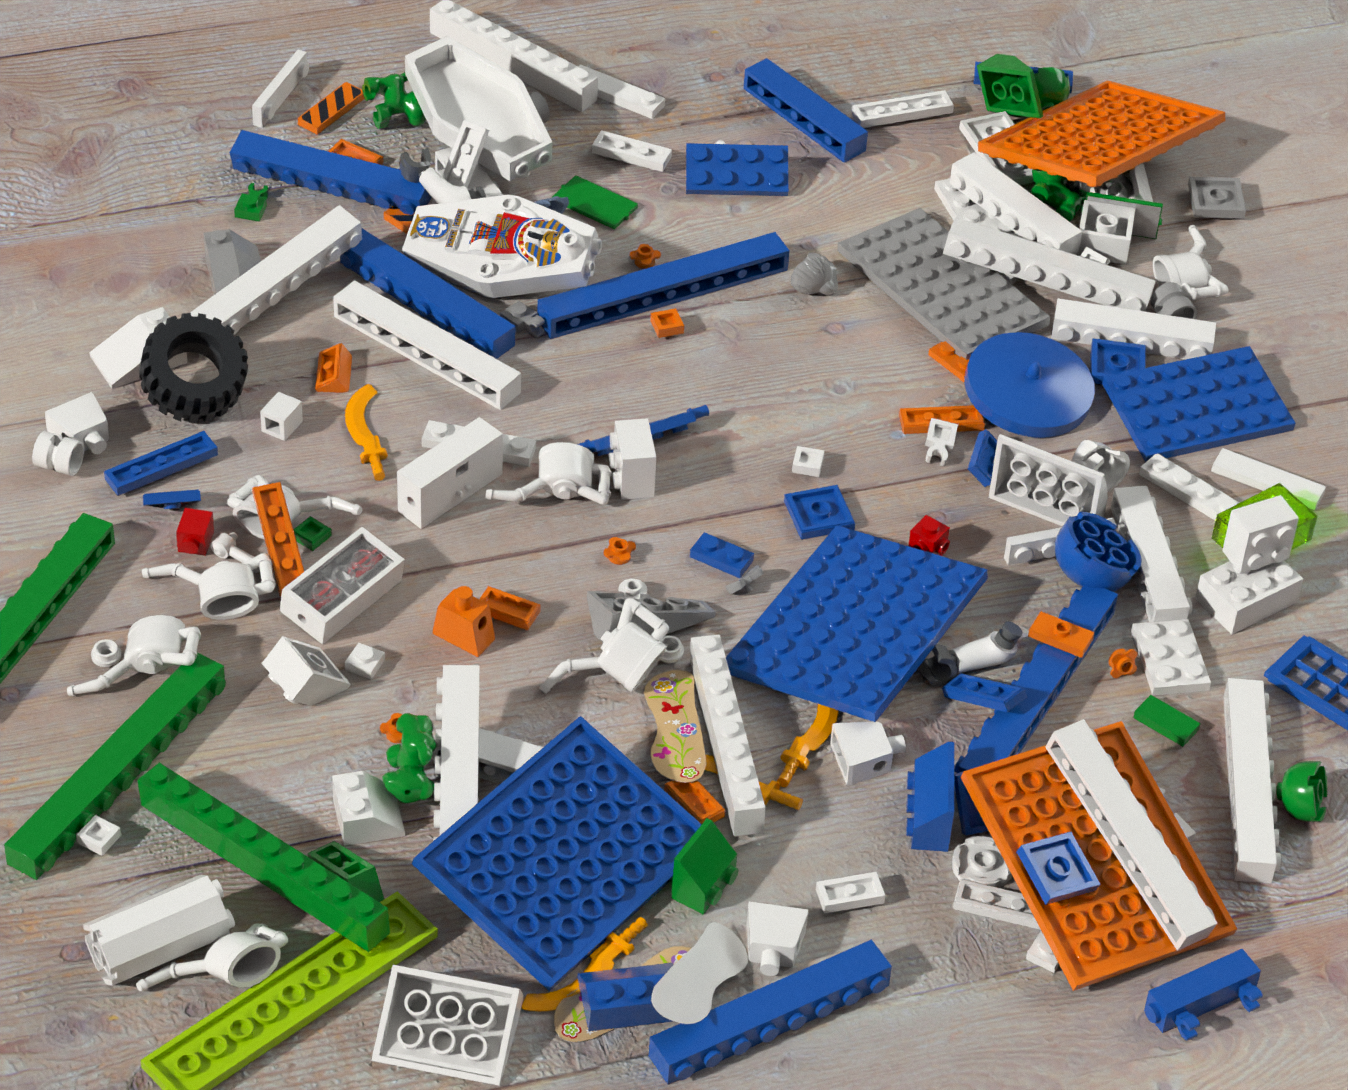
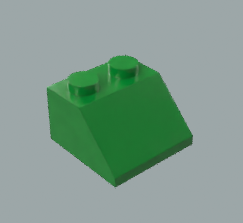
[671,818,739,915]

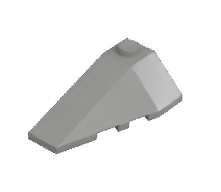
[203,229,261,295]

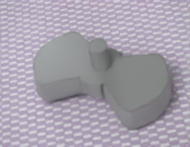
[726,565,764,594]

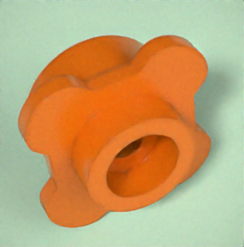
[629,244,661,269]
[603,537,636,565]
[1109,649,1138,679]
[380,713,402,743]

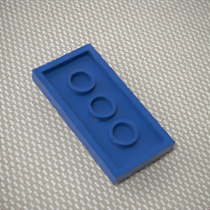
[686,143,789,196]

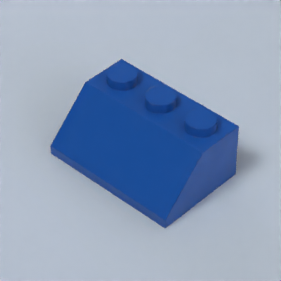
[906,742,954,852]
[577,963,674,1031]

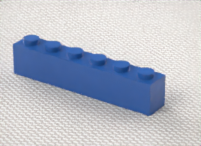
[743,58,868,163]

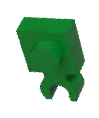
[234,183,268,222]

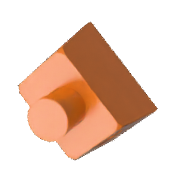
[433,586,495,657]

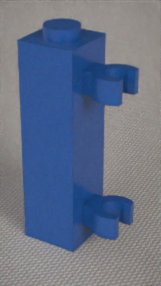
[1144,948,1263,1041]

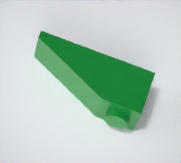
[307,841,384,902]

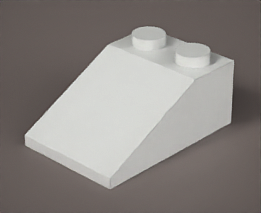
[89,307,187,389]

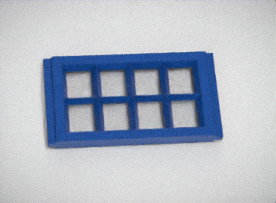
[1264,635,1348,730]

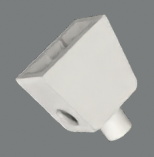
[45,392,109,454]
[830,721,906,786]
[746,901,808,976]

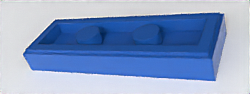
[942,673,1027,712]

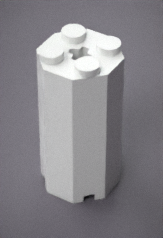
[83,875,235,986]

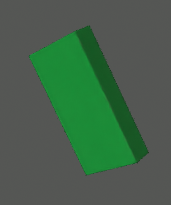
[1133,695,1201,747]

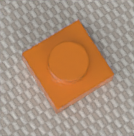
[650,308,684,338]

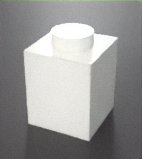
[260,392,303,441]

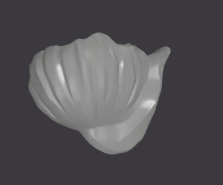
[791,253,838,296]

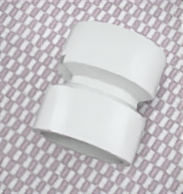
[32,431,85,476]

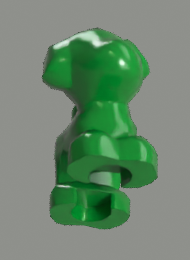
[362,72,426,129]
[1029,169,1087,222]
[382,713,436,804]

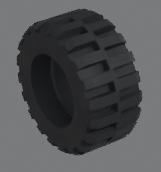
[139,313,248,423]

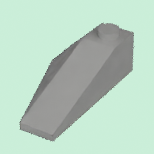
[587,591,716,643]

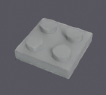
[1188,177,1246,219]

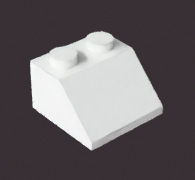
[262,636,351,706]
[332,771,405,846]

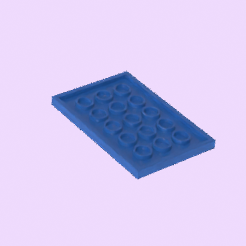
[1102,346,1296,463]

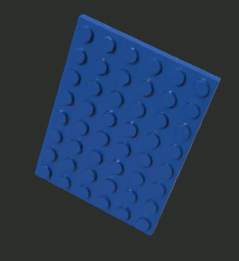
[726,525,988,722]
[412,716,702,992]

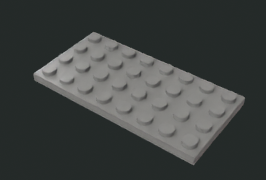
[837,208,1050,360]

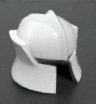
[1072,440,1130,492]

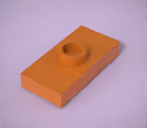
[479,586,541,631]
[1028,611,1095,658]
[664,780,725,824]

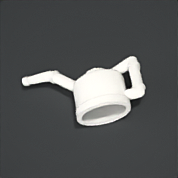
[1153,225,1229,301]
[485,442,612,505]
[227,475,362,539]
[142,553,276,620]
[539,598,669,694]
[67,615,201,696]
[136,923,288,991]

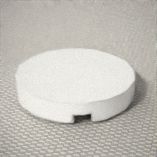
[952,836,1012,888]

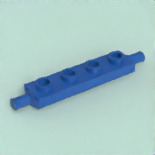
[577,405,709,456]

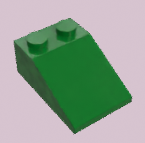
[977,54,1043,118]

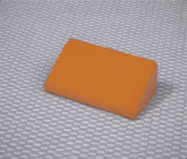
[315,343,352,393]

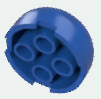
[1054,512,1142,592]

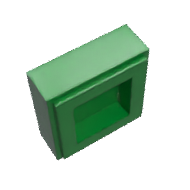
[293,516,332,551]

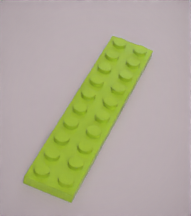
[140,891,438,1090]

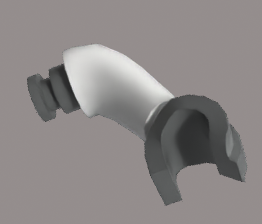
[399,148,486,204]
[918,621,1023,687]

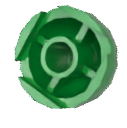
[1034,67,1070,111]
[1276,761,1328,822]

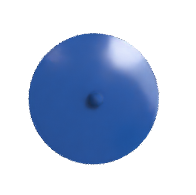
[964,332,1095,438]

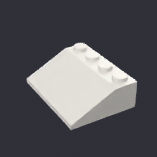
[989,434,1108,526]
[371,965,524,1086]

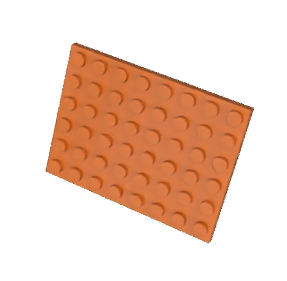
[978,80,1225,187]
[961,721,1237,991]

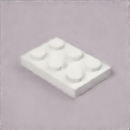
[1131,619,1211,696]

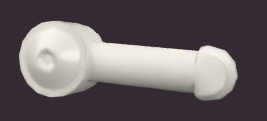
[211,532,260,573]

